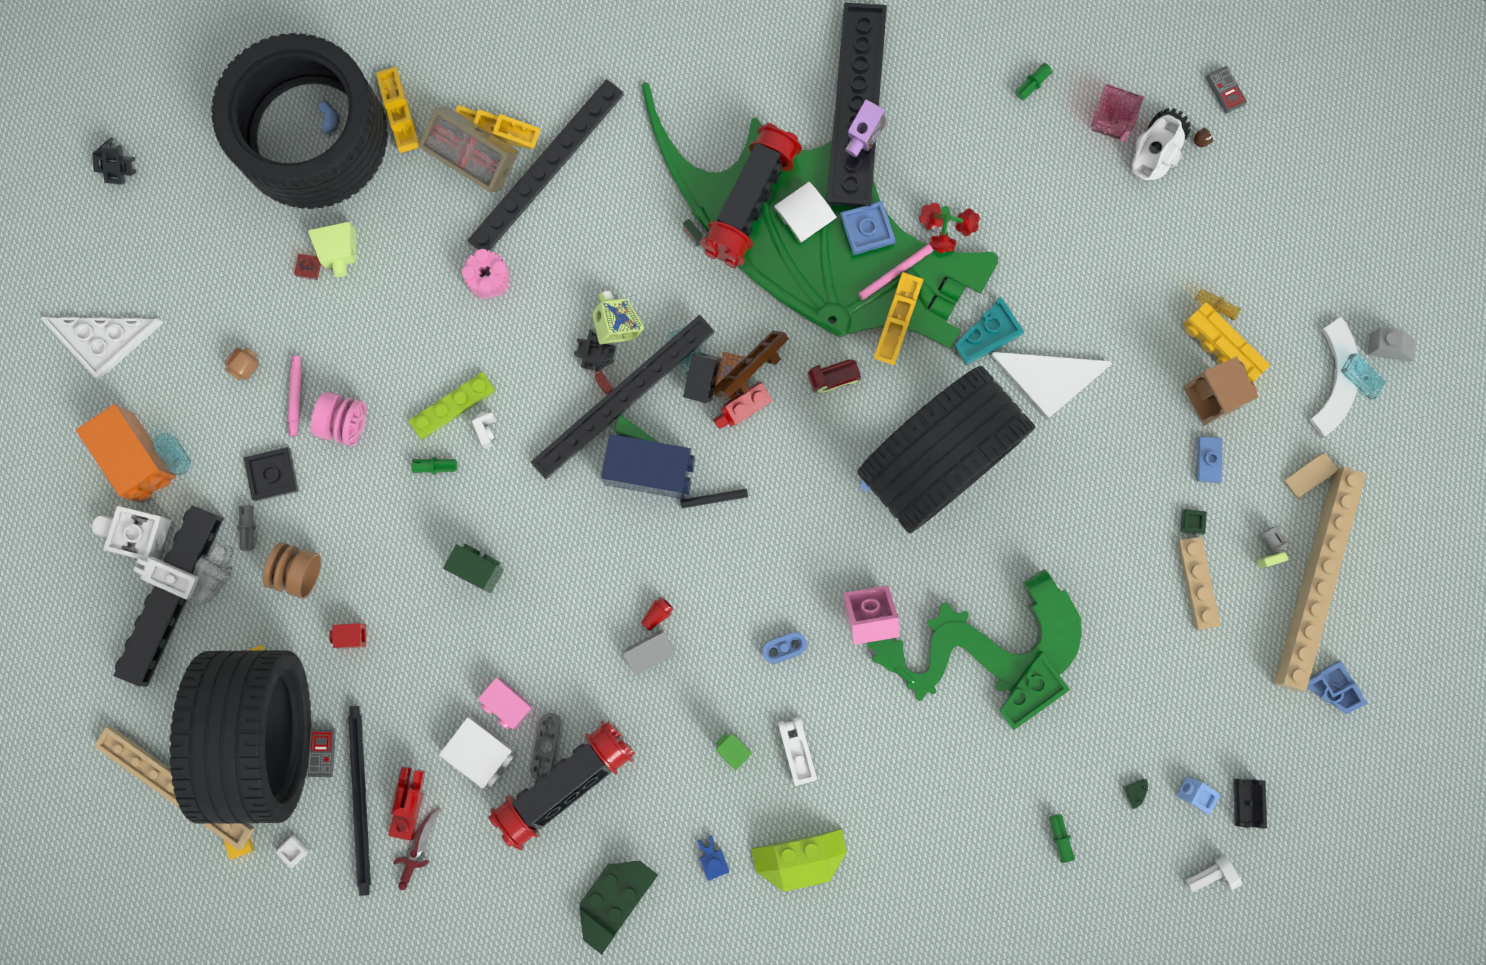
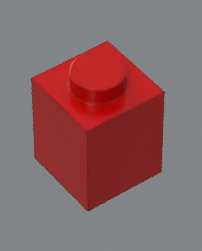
[329,623,366,649]

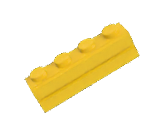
[1183,302,1270,382]

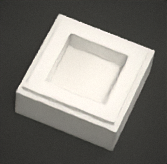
[275,834,310,869]

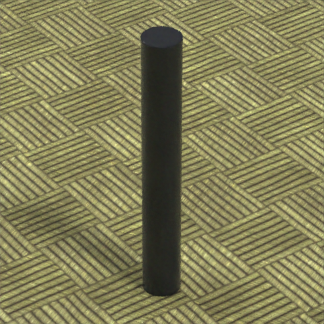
[680,489,748,508]

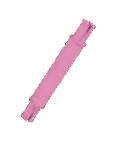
[287,356,302,436]

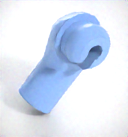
[318,101,339,134]

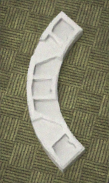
[1309,316,1360,438]

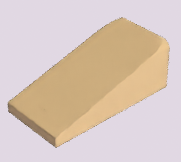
[1284,453,1338,499]

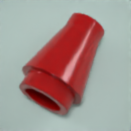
[641,597,674,631]

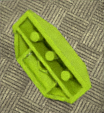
[751,829,847,892]

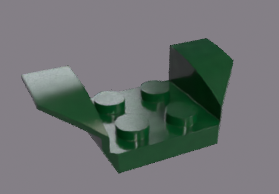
[580,861,658,955]

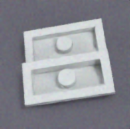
[773,182,837,243]

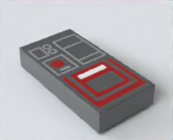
[1206,66,1247,114]
[307,729,336,777]

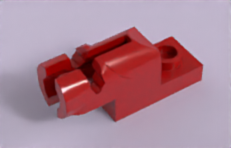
[388,766,425,841]

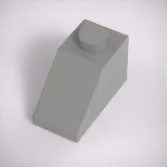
[1368,327,1415,362]

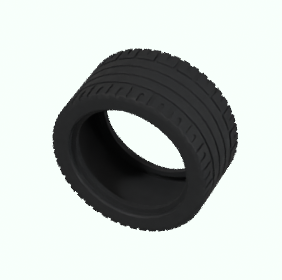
[211,33,388,209]
[857,366,1035,534]
[169,650,311,824]

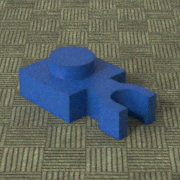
[697,835,730,881]

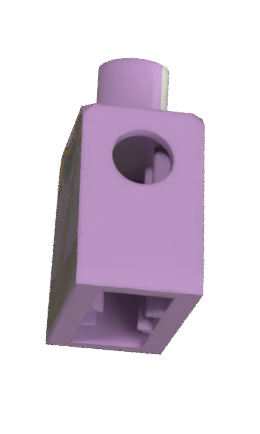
[846,100,887,157]

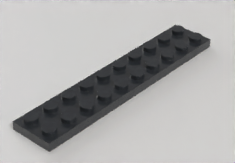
[827,2,887,207]

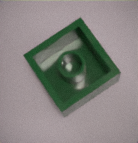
[443,543,504,593]

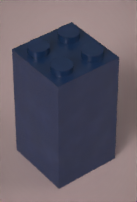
[601,434,696,499]

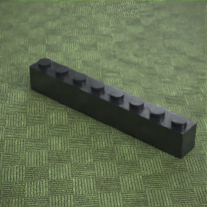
[113,505,224,687]

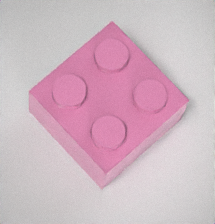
[843,585,899,645]

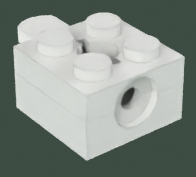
[92,506,172,559]

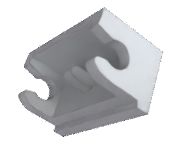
[623,629,675,676]

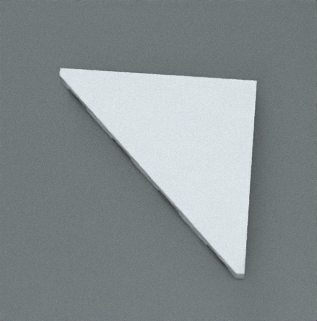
[41,317,164,380]
[991,352,1112,419]

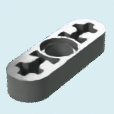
[530,713,561,780]

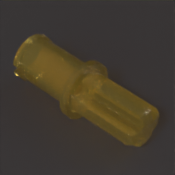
[1196,289,1241,320]

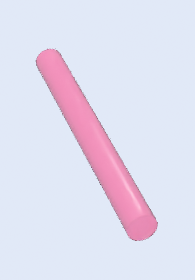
[858,244,933,300]

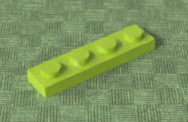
[408,372,496,440]

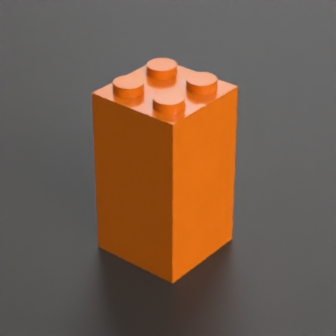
[76,404,176,503]

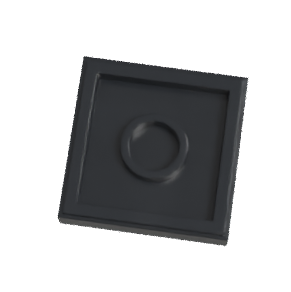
[244,447,299,502]

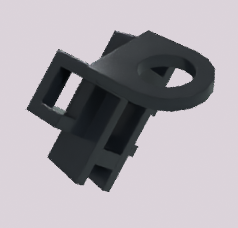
[92,137,136,185]
[574,329,616,373]

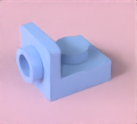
[1177,777,1220,815]

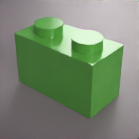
[715,733,752,771]

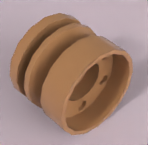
[263,542,321,599]

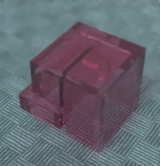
[1091,84,1144,142]

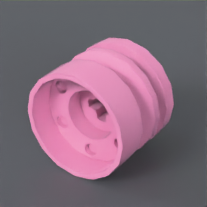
[311,391,367,447]

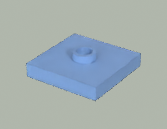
[840,201,896,256]

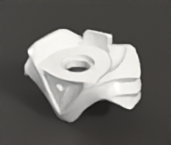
[1132,115,1185,180]

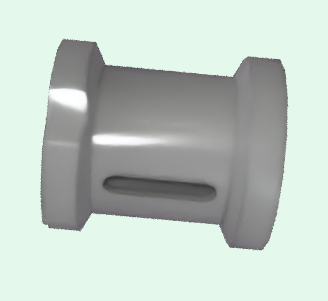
[1259,525,1290,554]

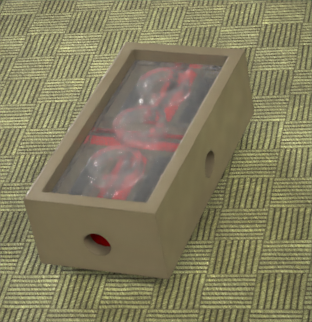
[418,106,519,193]

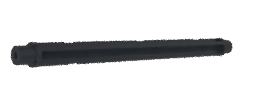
[348,706,371,896]

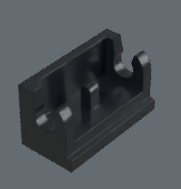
[683,353,721,403]
[1233,779,1267,829]

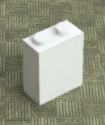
[439,717,515,789]

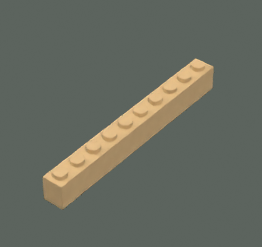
[1274,467,1366,692]

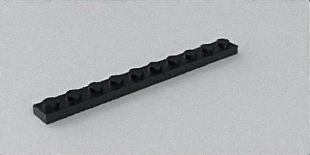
[467,79,624,252]
[531,314,715,480]

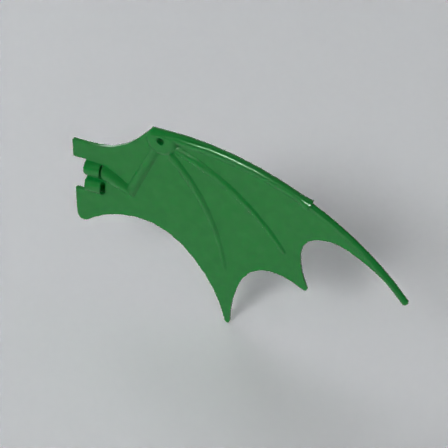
[642,82,999,350]

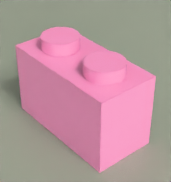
[478,678,534,730]

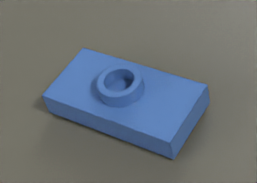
[1197,436,1223,483]

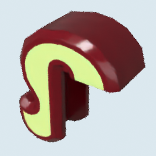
[807,359,862,394]

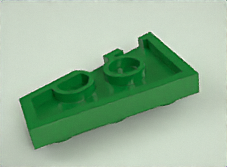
[999,651,1070,730]

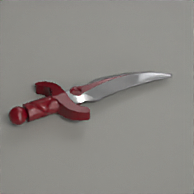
[393,807,441,890]

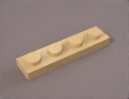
[1177,537,1221,630]

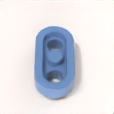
[762,632,807,664]

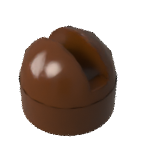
[1194,127,1213,147]

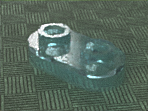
[153,433,191,475]

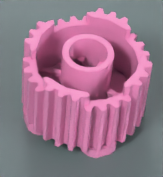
[462,249,510,299]

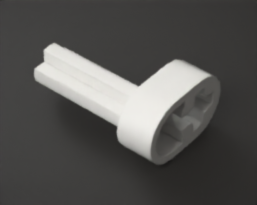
[1185,855,1243,893]

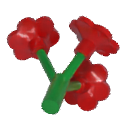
[919,203,980,253]

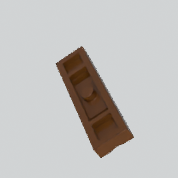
[713,330,789,398]

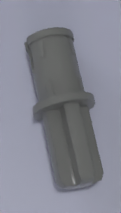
[237,505,256,551]

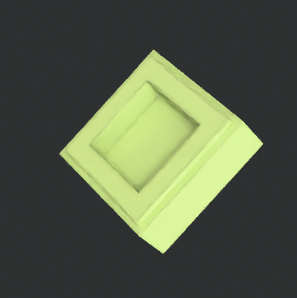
[1256,552,1288,568]

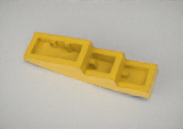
[376,67,420,153]
[455,105,541,150]
[873,272,924,365]

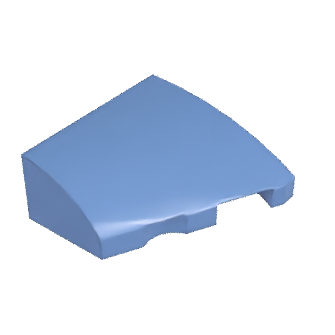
[1307,660,1367,714]

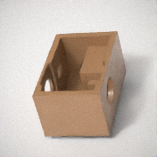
[1183,356,1258,426]

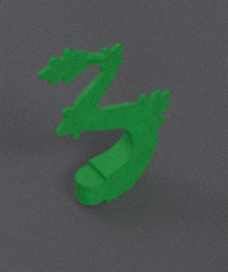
[867,569,1082,701]

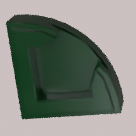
[1123,779,1148,809]

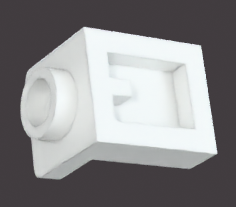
[472,412,497,449]

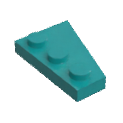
[954,296,1024,365]

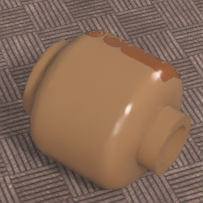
[224,347,259,381]

